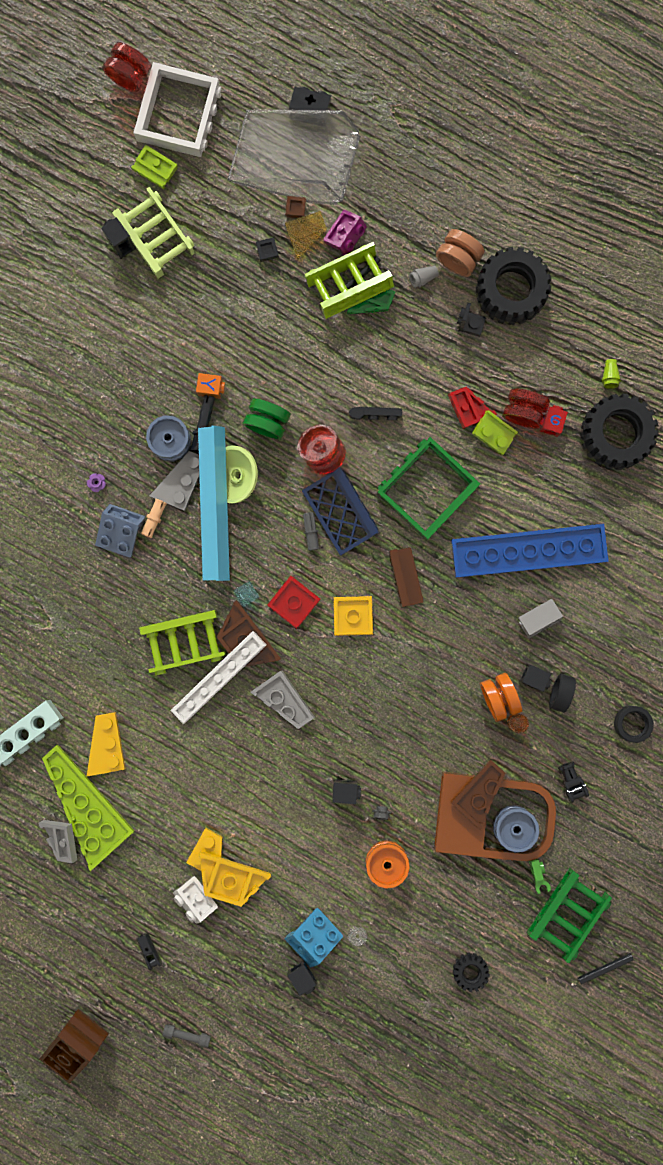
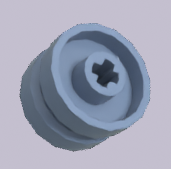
[146,416,192,462]
[493,805,539,852]

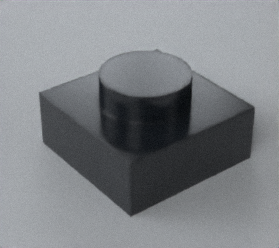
[256,237,279,262]

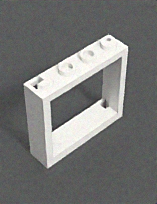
[134,62,222,157]

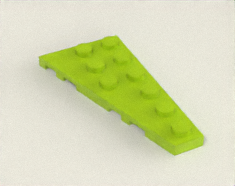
[42,745,135,871]

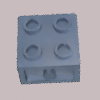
[95,504,146,558]

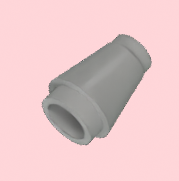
[409,266,439,288]

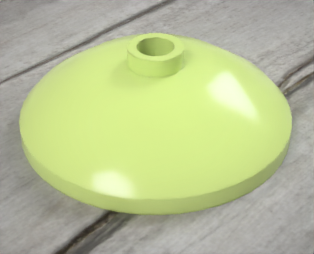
[226,446,258,503]

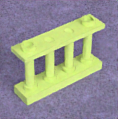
[112,187,195,279]

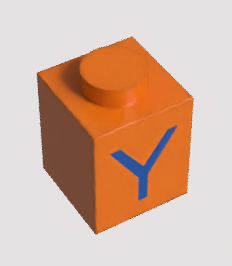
[196,373,225,399]

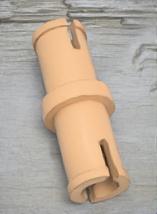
[140,499,167,538]

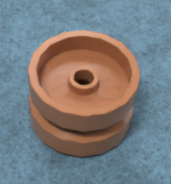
[436,229,485,277]

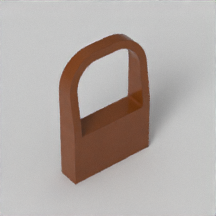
[434,772,556,861]

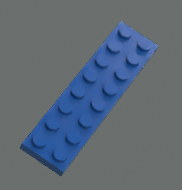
[451,524,609,578]

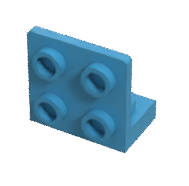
[284,908,343,968]

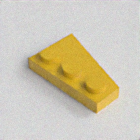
[86,712,126,777]

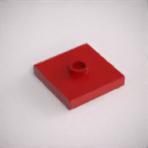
[267,576,321,629]

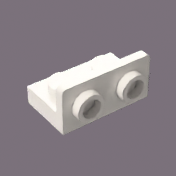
[173,876,218,923]

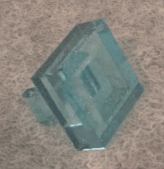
[234,581,260,607]

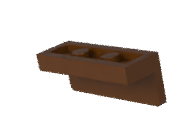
[389,547,423,608]

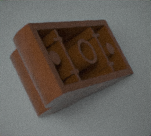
[39,1008,109,1084]

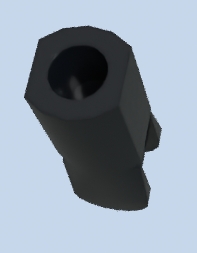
[136,932,162,971]

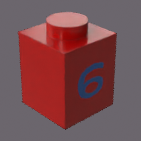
[540,405,568,437]

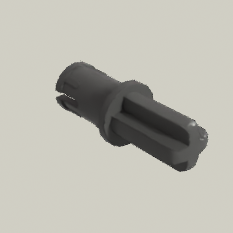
[303,512,320,551]

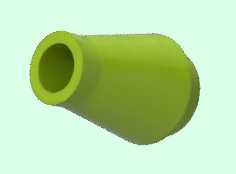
[602,359,621,389]

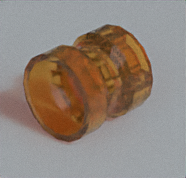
[507,713,529,733]

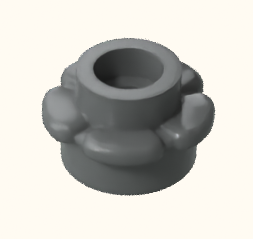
[372,806,391,820]

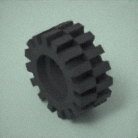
[453,952,490,992]

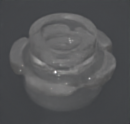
[348,927,367,946]

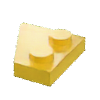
[186,828,223,871]

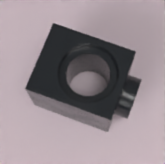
[519,664,552,692]
[287,960,317,996]

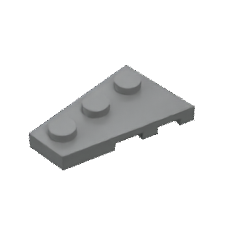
[150,451,200,511]
[250,670,315,729]

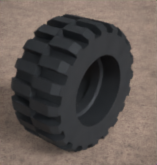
[476,247,552,325]
[580,393,659,470]

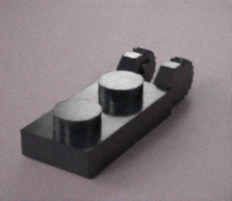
[349,407,402,421]

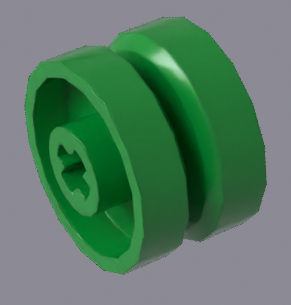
[242,398,291,440]

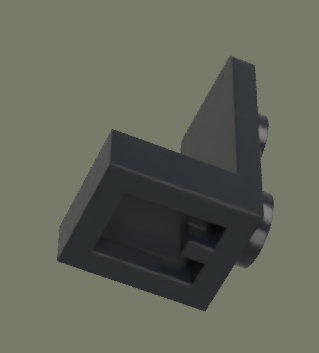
[457,303,486,337]

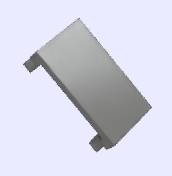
[518,599,563,639]

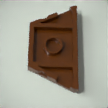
[217,600,281,667]

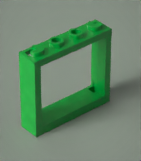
[377,437,480,541]

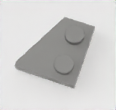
[39,820,77,863]

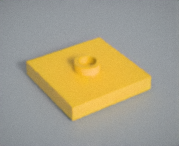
[334,596,373,636]

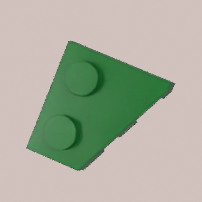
[347,280,396,314]

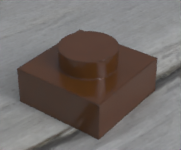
[285,196,306,219]

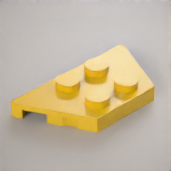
[199,851,271,907]

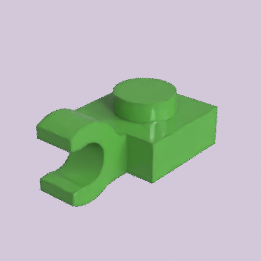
[529,859,551,894]

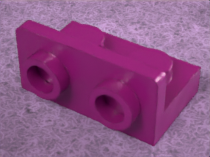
[323,209,367,256]

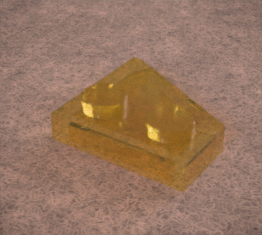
[285,211,327,259]

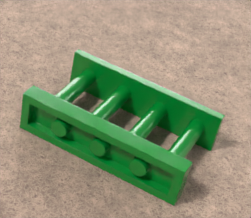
[527,867,612,964]

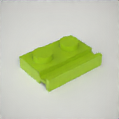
[131,145,178,190]
[471,410,518,455]

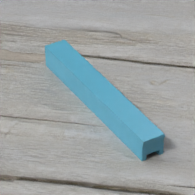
[198,425,230,581]

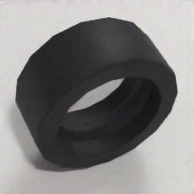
[549,673,576,713]
[614,705,654,743]

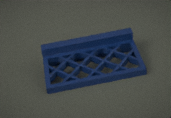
[302,466,381,556]

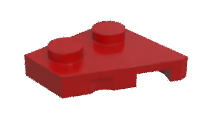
[448,386,497,429]

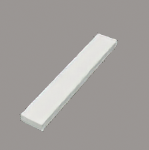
[170,631,266,724]

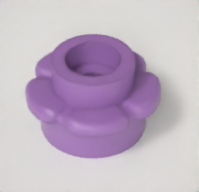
[87,473,106,492]

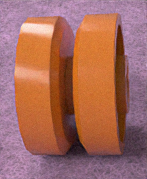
[480,673,522,722]
[365,840,410,888]

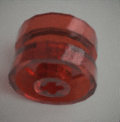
[102,42,151,92]
[502,388,551,429]
[297,424,346,474]

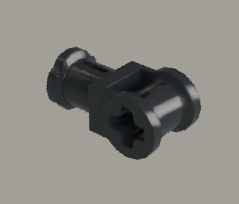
[558,761,589,803]

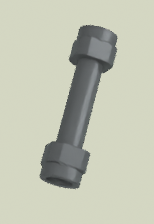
[162,1024,211,1048]

